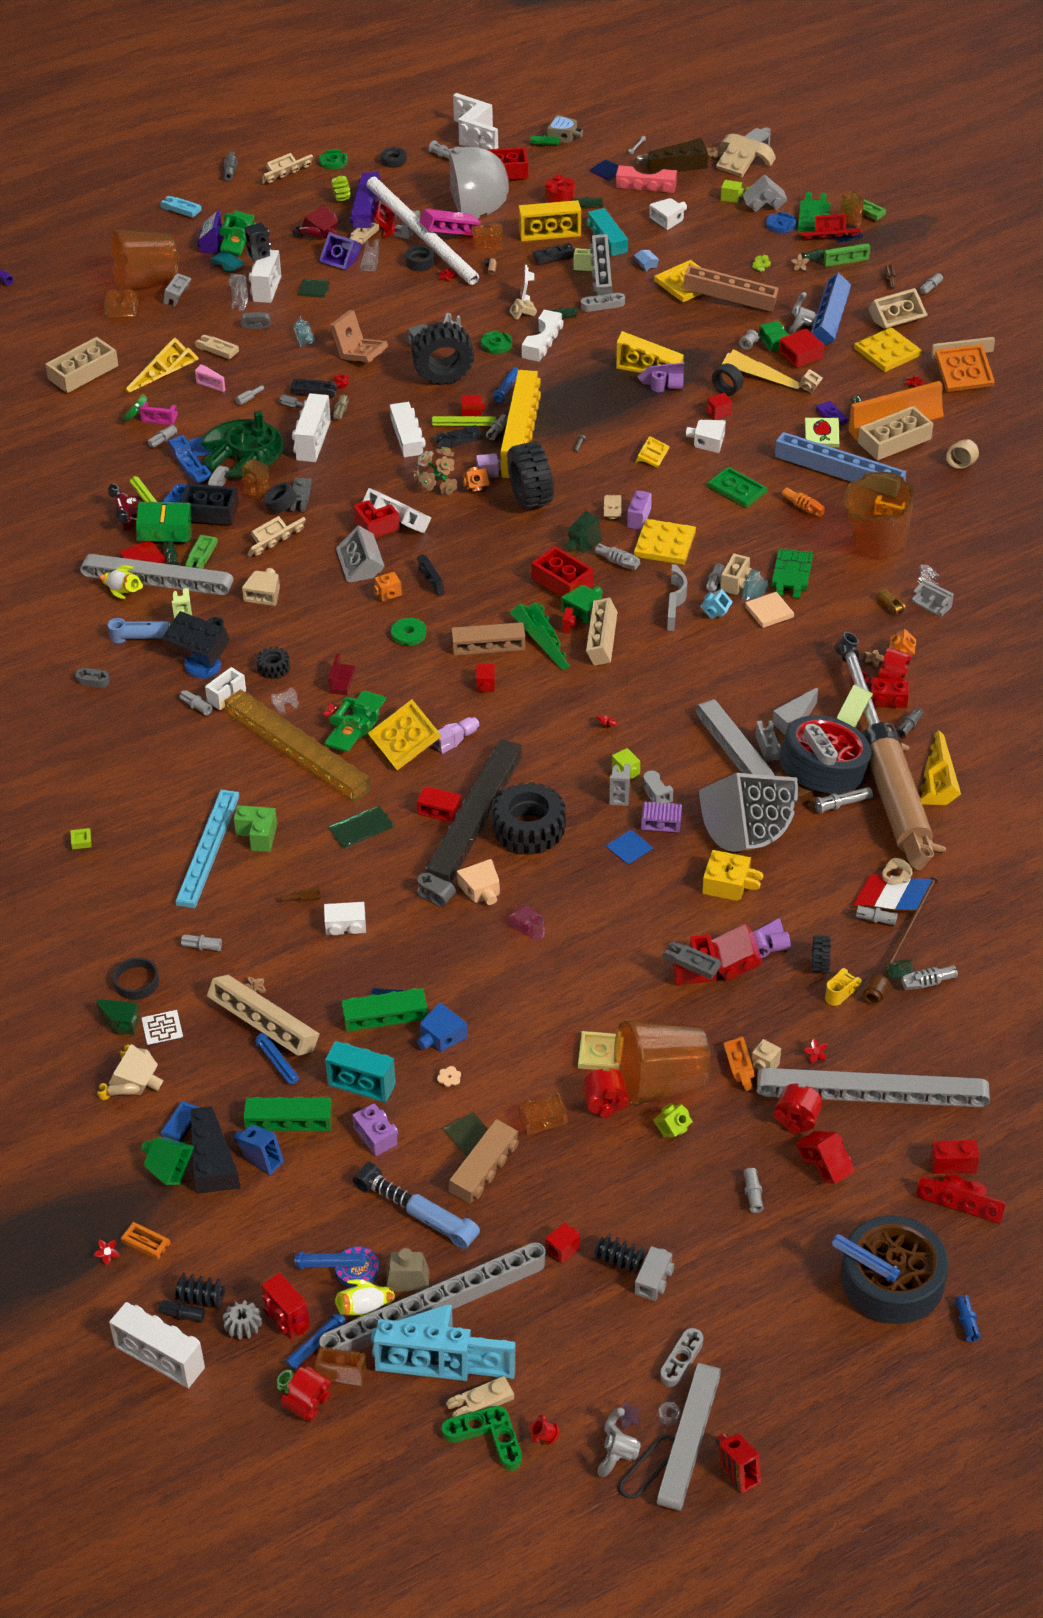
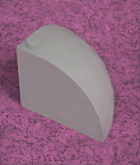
[449,147,509,219]
[699,773,798,852]

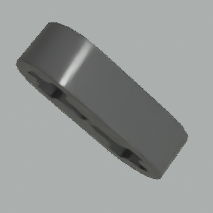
[241,313,271,329]
[75,668,110,688]

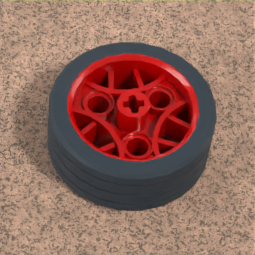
[779,715,872,793]

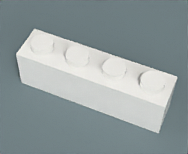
[390,402,425,457]

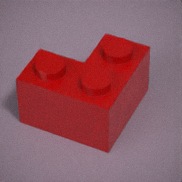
[353,500,400,538]
[673,934,717,985]
[795,1131,855,1184]

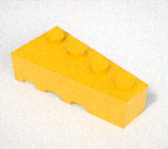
[616,331,684,373]

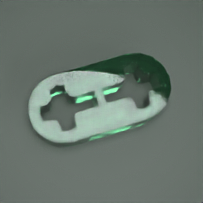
[885,959,913,978]

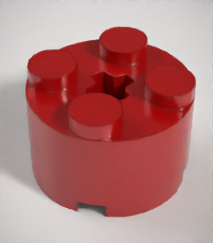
[545,174,575,203]
[877,648,912,681]
[582,1068,629,1118]
[773,1083,822,1134]
[281,1365,332,1422]

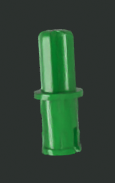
[531,135,560,146]

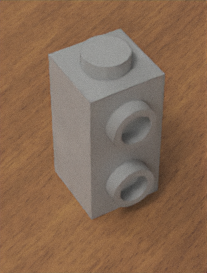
[635,1246,675,1302]

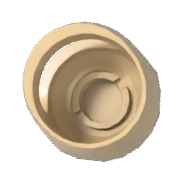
[946,439,979,469]

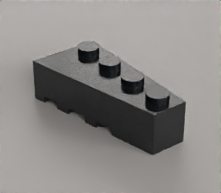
[191,1106,241,1194]

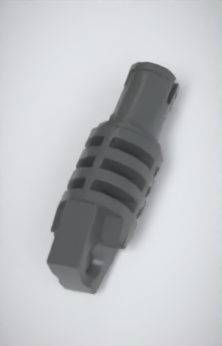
[223,151,238,181]

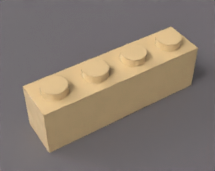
[586,598,618,666]

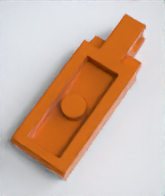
[724,1036,755,1091]

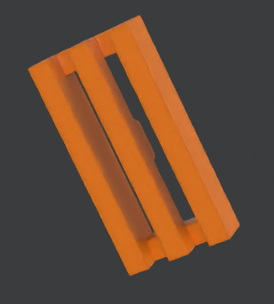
[121,1222,171,1260]

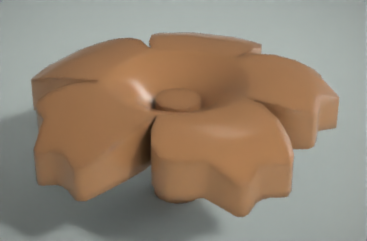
[707,147,723,158]

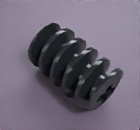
[594,1233,644,1275]
[175,1273,225,1308]

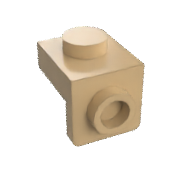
[510,298,537,320]
[799,369,823,394]
[604,495,621,519]

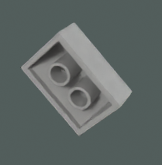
[336,525,385,583]

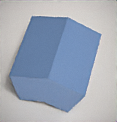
[634,250,659,271]

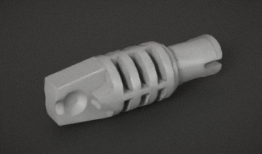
[595,543,640,570]
[901,965,958,990]

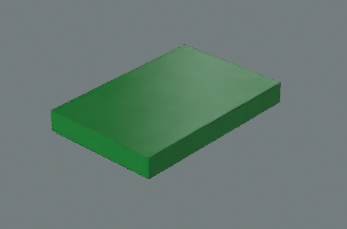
[707,467,768,508]

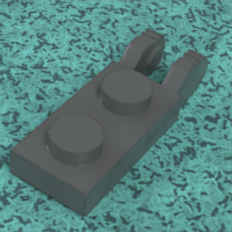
[290,478,312,512]
[662,941,721,979]

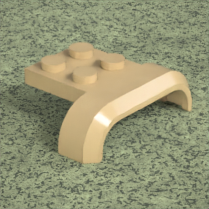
[716,134,776,177]

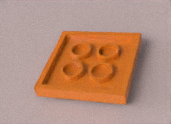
[935,344,995,392]

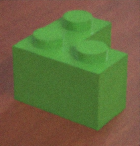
[234,805,277,852]

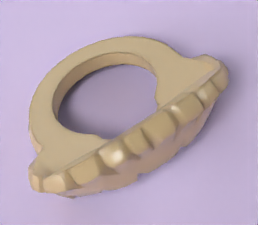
[882,858,912,884]

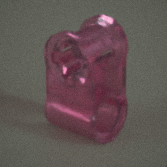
[508,904,546,939]

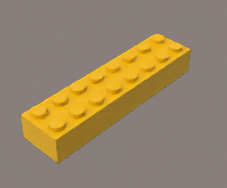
[501,370,541,478]

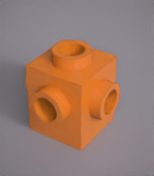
[462,467,489,492]
[373,572,402,601]
[889,629,916,656]

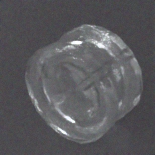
[659,1402,680,1426]

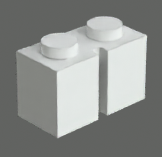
[205,667,246,710]
[324,902,366,935]

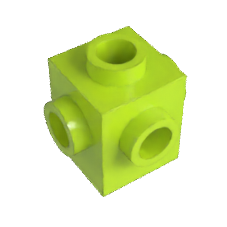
[653,1103,693,1137]

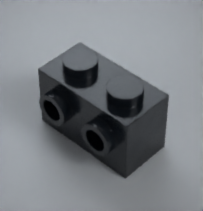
[244,222,271,261]

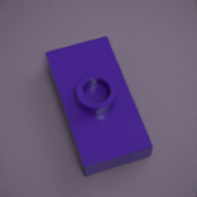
[816,401,848,426]

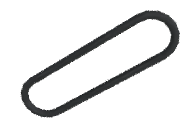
[619,1435,675,1499]

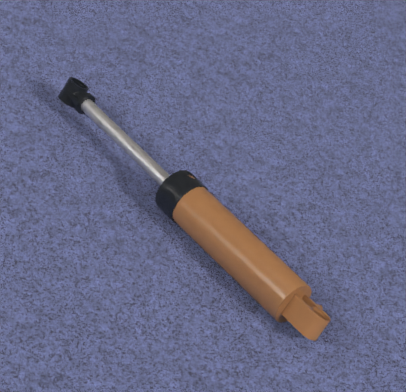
[834,632,946,870]

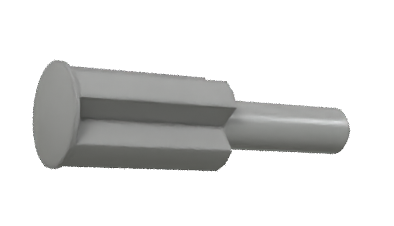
[235,385,264,406]

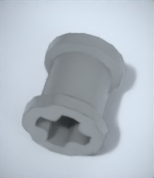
[739,330,759,350]

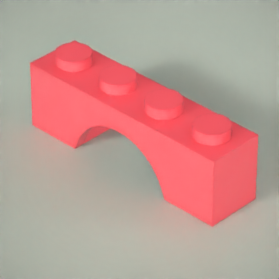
[616,166,677,193]

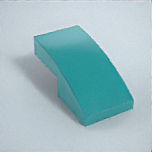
[211,252,244,271]

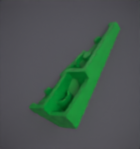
[510,602,570,670]

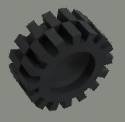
[256,646,290,679]
[812,935,831,972]

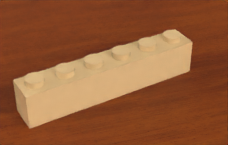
[207,975,320,1056]

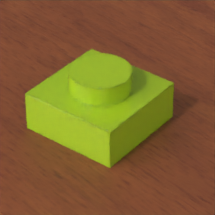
[71,828,92,850]

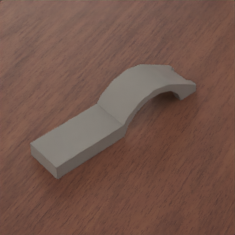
[667,564,687,631]

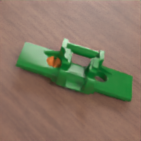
[219,210,256,256]
[324,690,386,752]

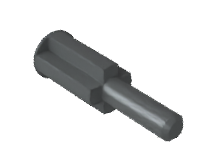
[279,394,304,408]

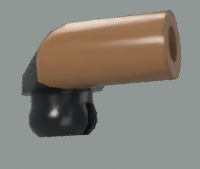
[484,257,497,275]

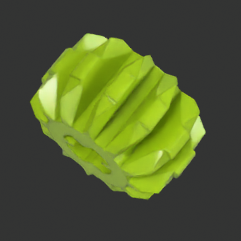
[332,176,351,201]

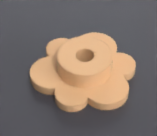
[437,1066,461,1087]

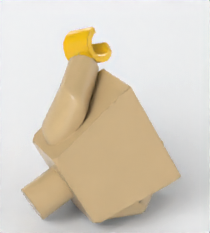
[97,1044,164,1100]

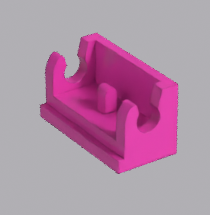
[140,402,178,425]

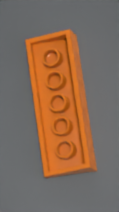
[849,381,944,440]

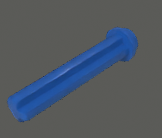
[493,367,519,403]
[256,1033,299,1085]
[832,1234,901,1283]
[295,1251,366,1270]
[286,1313,346,1369]

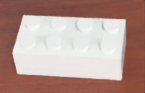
[292,393,331,462]
[109,1302,205,1389]

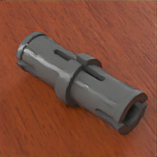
[896,707,924,738]

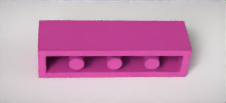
[419,209,481,236]

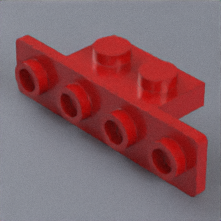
[372,196,400,239]
[800,213,862,239]
[916,1174,1006,1223]

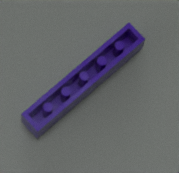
[350,172,381,229]

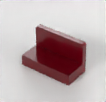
[328,654,356,695]

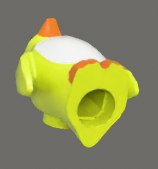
[99,565,143,599]
[335,1279,395,1322]

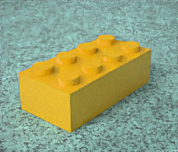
[519,200,581,241]

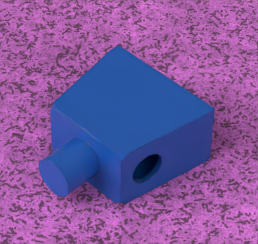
[417,1003,468,1052]
[234,1125,284,1175]

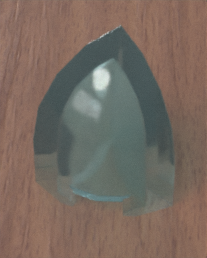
[742,569,768,600]

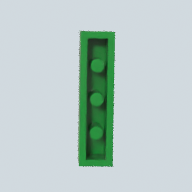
[342,988,428,1032]
[244,1097,333,1131]

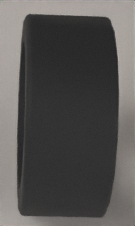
[405,245,434,271]
[712,363,744,396]
[263,482,297,513]

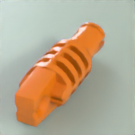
[782,487,825,517]

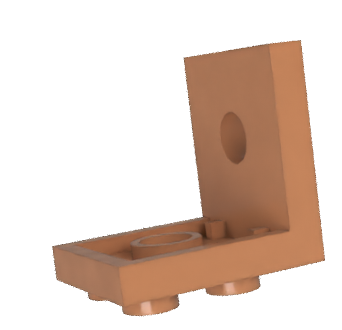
[330,310,388,363]

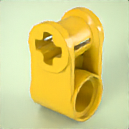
[825,968,862,1006]

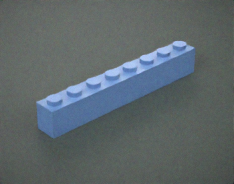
[775,432,907,497]

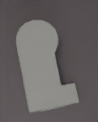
[643,771,673,804]

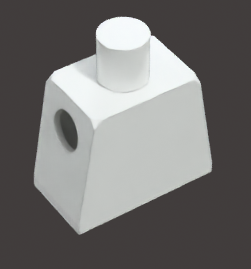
[649,198,687,230]
[686,420,726,453]

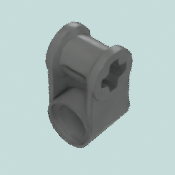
[417,873,456,907]

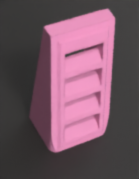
[195,365,225,392]

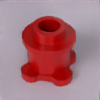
[528,1414,559,1445]

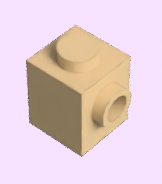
[752,1039,781,1072]

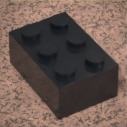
[180,484,239,525]
[161,611,230,668]

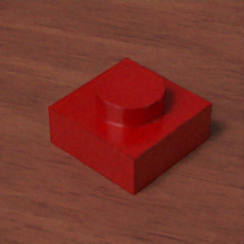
[563,608,576,634]

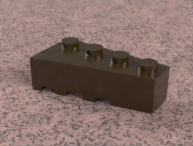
[648,138,708,174]

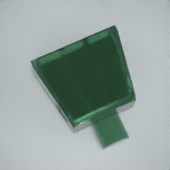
[564,511,602,553]

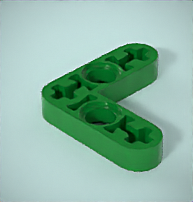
[442,1406,522,1471]

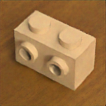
[721,553,752,595]

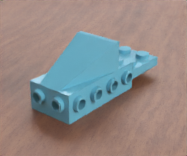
[371,1305,515,1381]

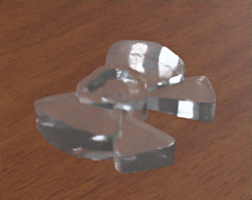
[917,565,939,585]
[271,688,299,713]

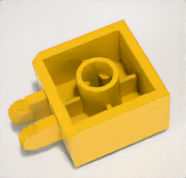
[703,850,763,901]

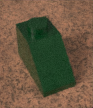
[97,999,140,1035]

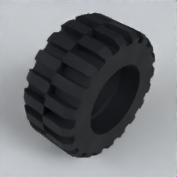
[411,321,474,385]
[507,441,554,510]
[492,782,566,855]

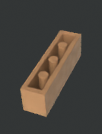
[452,623,525,655]
[448,1119,519,1204]

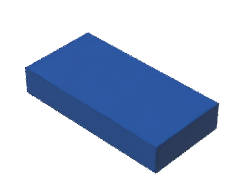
[161,1101,200,1142]

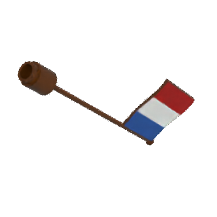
[853,874,938,1005]

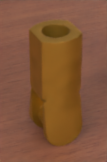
[877,588,906,615]

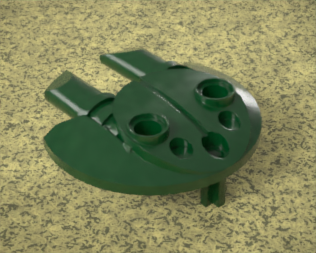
[201,410,283,478]

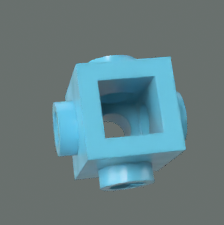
[700,589,733,619]

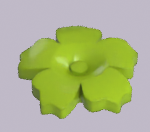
[752,255,771,273]

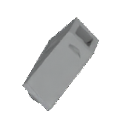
[773,688,818,735]

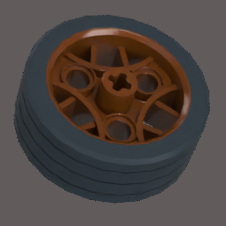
[841,1215,948,1324]

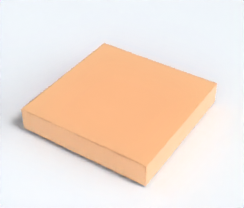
[745,592,794,628]

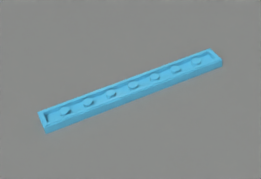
[176,790,239,908]

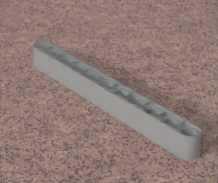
[757,1068,990,1107]
[319,1243,545,1362]

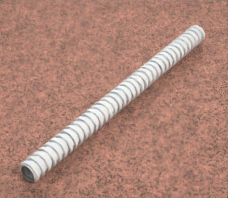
[367,177,479,285]

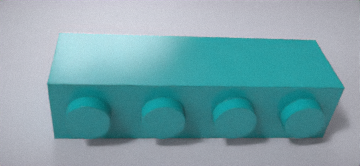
[586,208,628,256]

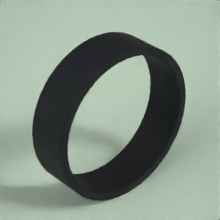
[113,958,159,1000]

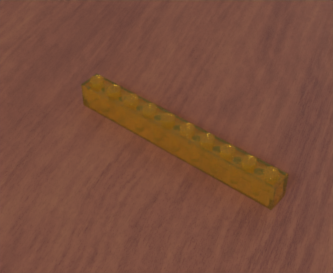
[224,689,371,803]

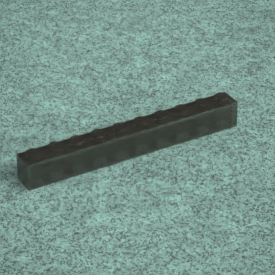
[425,739,522,884]

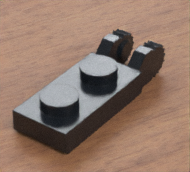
[532,243,575,265]
[290,379,338,398]
[434,425,483,449]
[417,555,445,596]

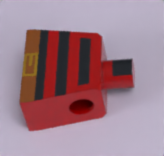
[716,1433,761,1494]

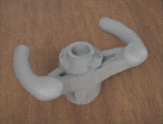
[789,292,817,334]
[598,1407,640,1478]

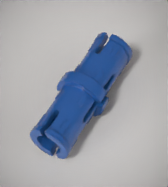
[955,1295,981,1342]

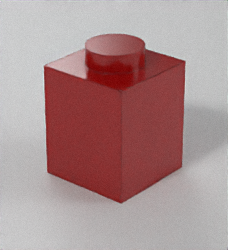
[706,393,732,420]
[461,395,485,416]
[476,664,495,692]
[545,1222,580,1264]

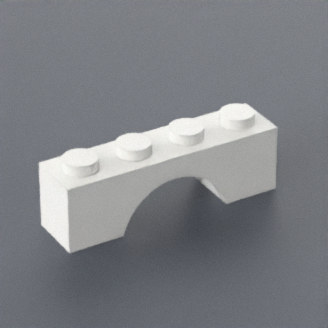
[522,310,564,362]
[363,488,431,533]

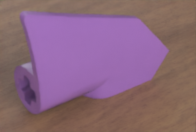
[638,362,685,392]
[753,918,791,958]

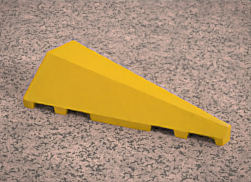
[124,337,199,393]
[722,349,801,390]
[920,730,961,805]

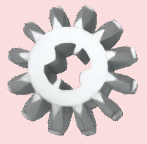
[223,1300,262,1340]

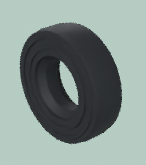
[380,147,407,167]

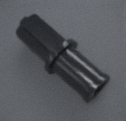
[159,1300,206,1323]

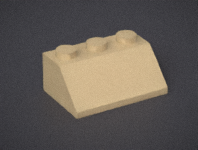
[868,288,927,329]

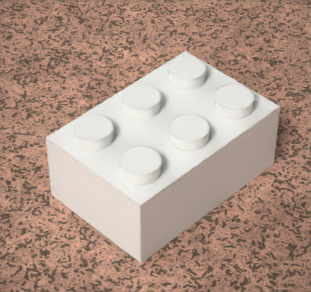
[249,250,281,303]

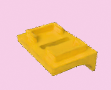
[635,436,670,468]

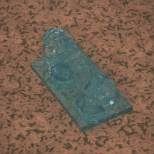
[294,316,315,347]

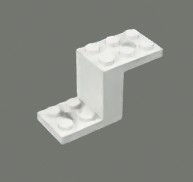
[453,93,498,150]

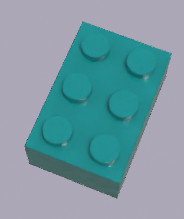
[325,1041,396,1103]

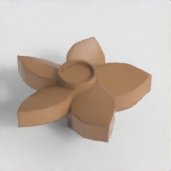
[791,254,809,271]
[864,650,884,667]
[244,976,266,993]

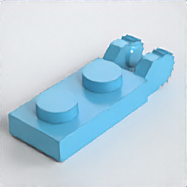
[160,196,201,217]

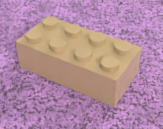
[45,337,119,393]
[858,406,933,461]

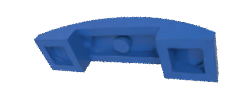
[168,435,212,483]

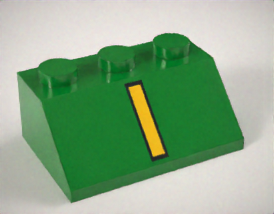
[136,502,192,542]

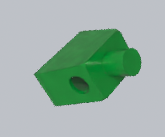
[561,585,603,624]
[141,1137,194,1185]

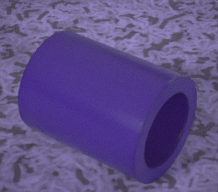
[0,270,14,285]

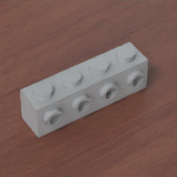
[590,234,612,296]

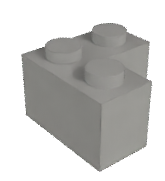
[743,174,787,212]

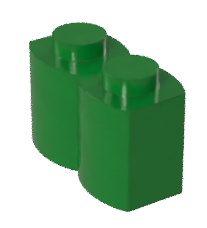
[759,321,790,352]

